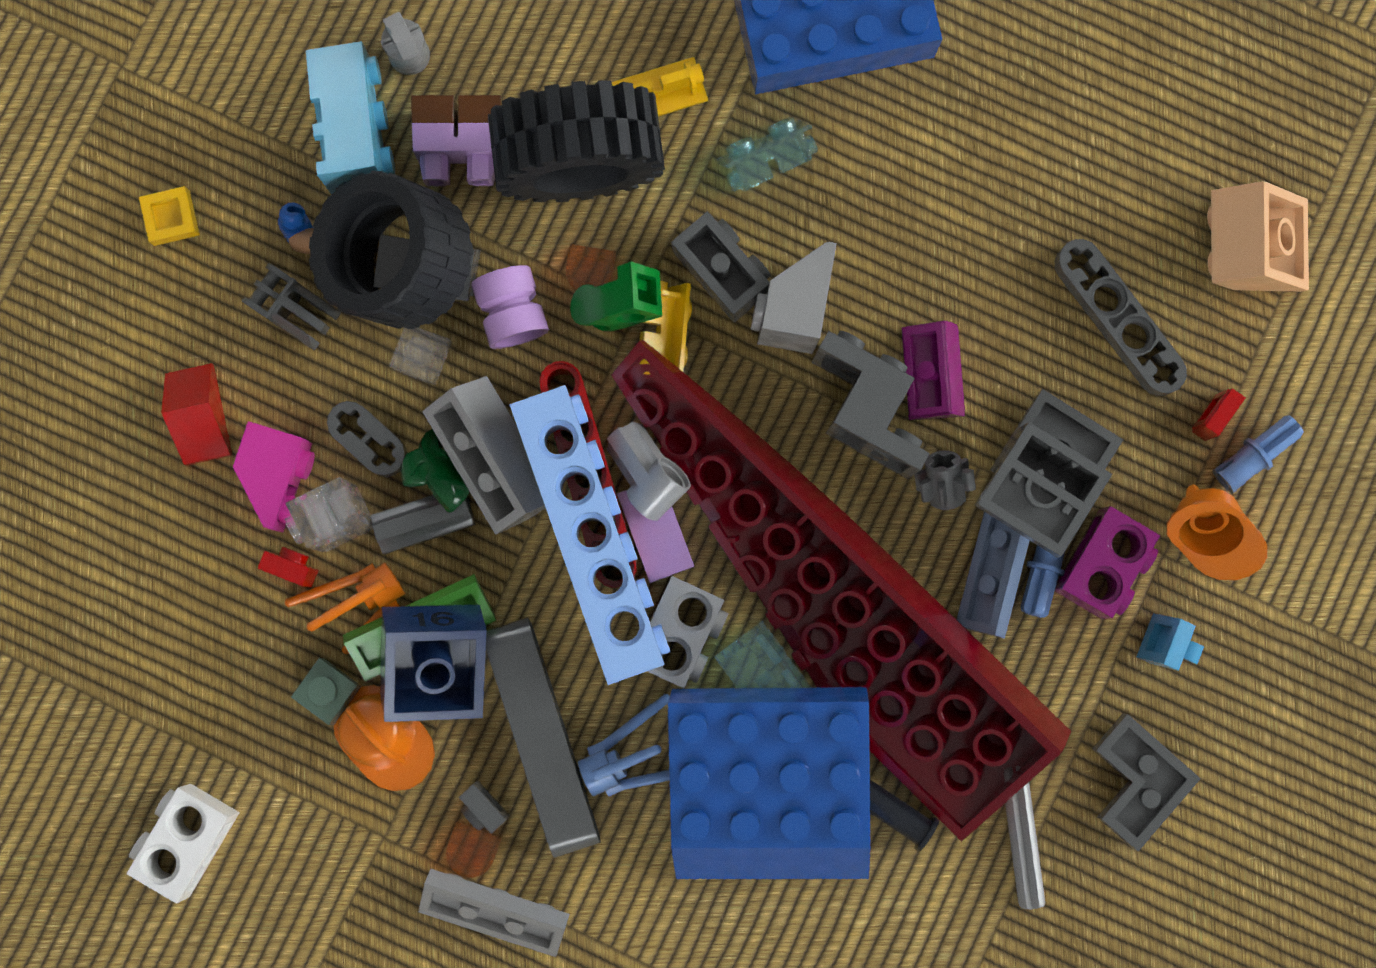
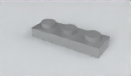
[418,869,570,957]

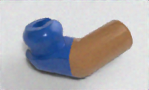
[278,203,314,254]

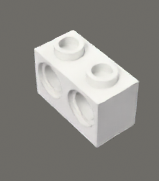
[126,784,240,904]

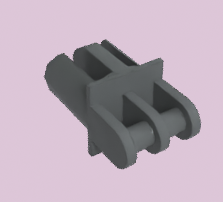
[242,263,341,351]

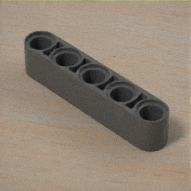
[486,617,601,858]

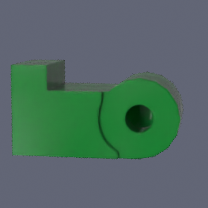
[570,262,663,332]

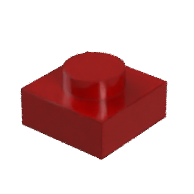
[257,546,319,588]

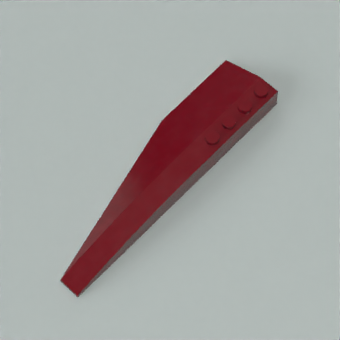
[611,340,1071,842]

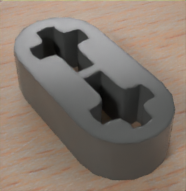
[327,401,407,477]

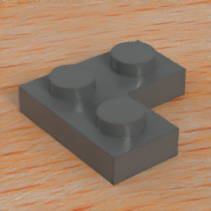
[1092,713,1201,851]

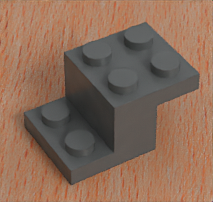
[812,331,930,479]
[975,389,1123,558]

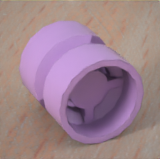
[471,265,549,349]

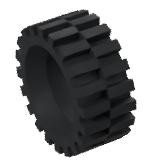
[488,80,665,202]

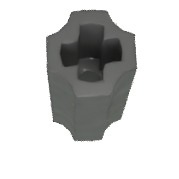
[371,495,476,555]

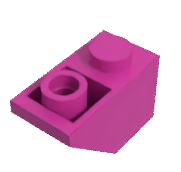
[233,421,315,533]

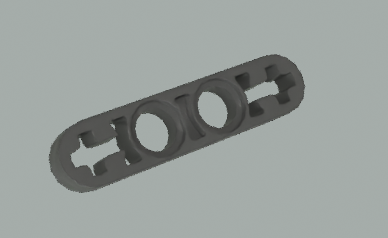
[1054,239,1187,396]

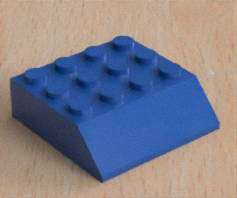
[734,0,942,95]
[668,687,871,879]

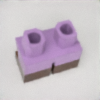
[411,95,502,186]

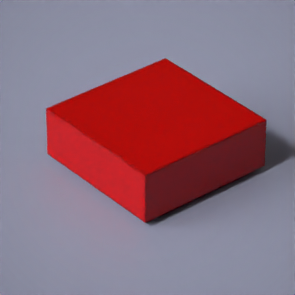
[1191,388,1246,441]

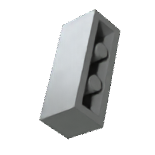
[422,376,546,535]

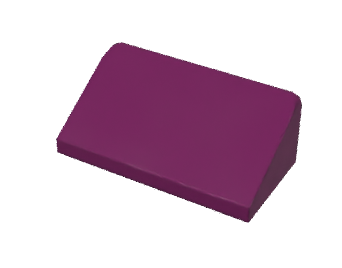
[902,321,965,420]

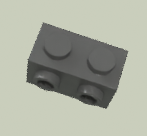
[671,211,771,323]

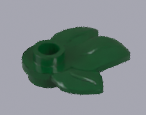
[401,429,470,513]

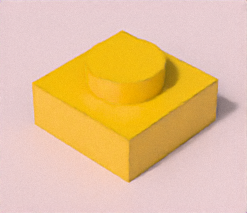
[139,186,200,246]

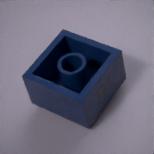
[380,605,487,722]

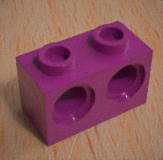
[1055,506,1160,619]

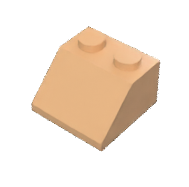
[1207,181,1309,292]

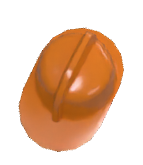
[1167,484,1267,580]
[333,685,435,791]

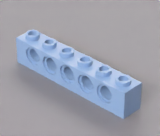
[509,385,671,685]

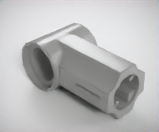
[606,422,691,521]

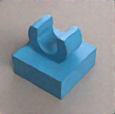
[1136,613,1204,671]

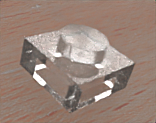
[389,328,452,385]

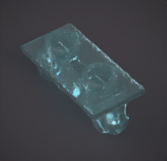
[717,117,818,192]

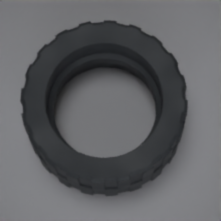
[309,171,473,329]

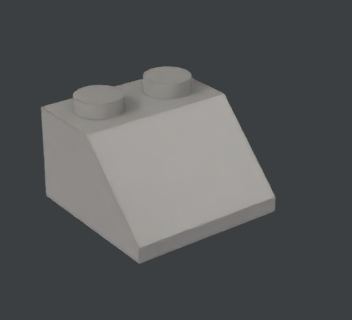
[751,242,837,354]

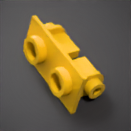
[612,57,708,117]
[640,281,692,374]

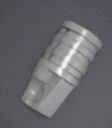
[381,12,430,75]

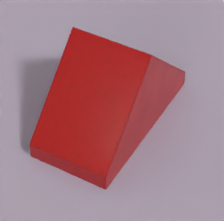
[161,363,232,466]

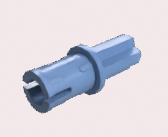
[1213,415,1304,494]
[1021,545,1065,618]

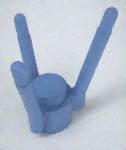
[578,694,670,796]

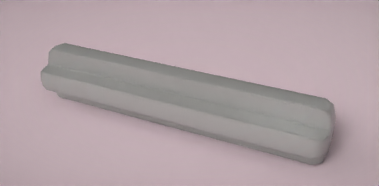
[1004,766,1045,909]

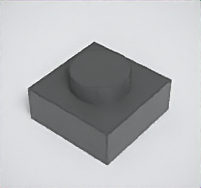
[459,780,510,834]

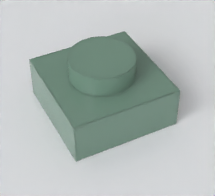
[291,658,362,725]

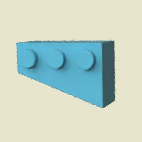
[306,41,395,194]

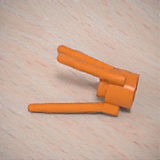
[285,562,406,654]

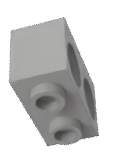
[647,576,729,688]

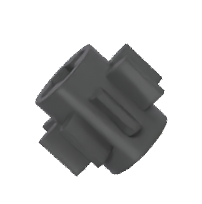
[915,451,976,510]

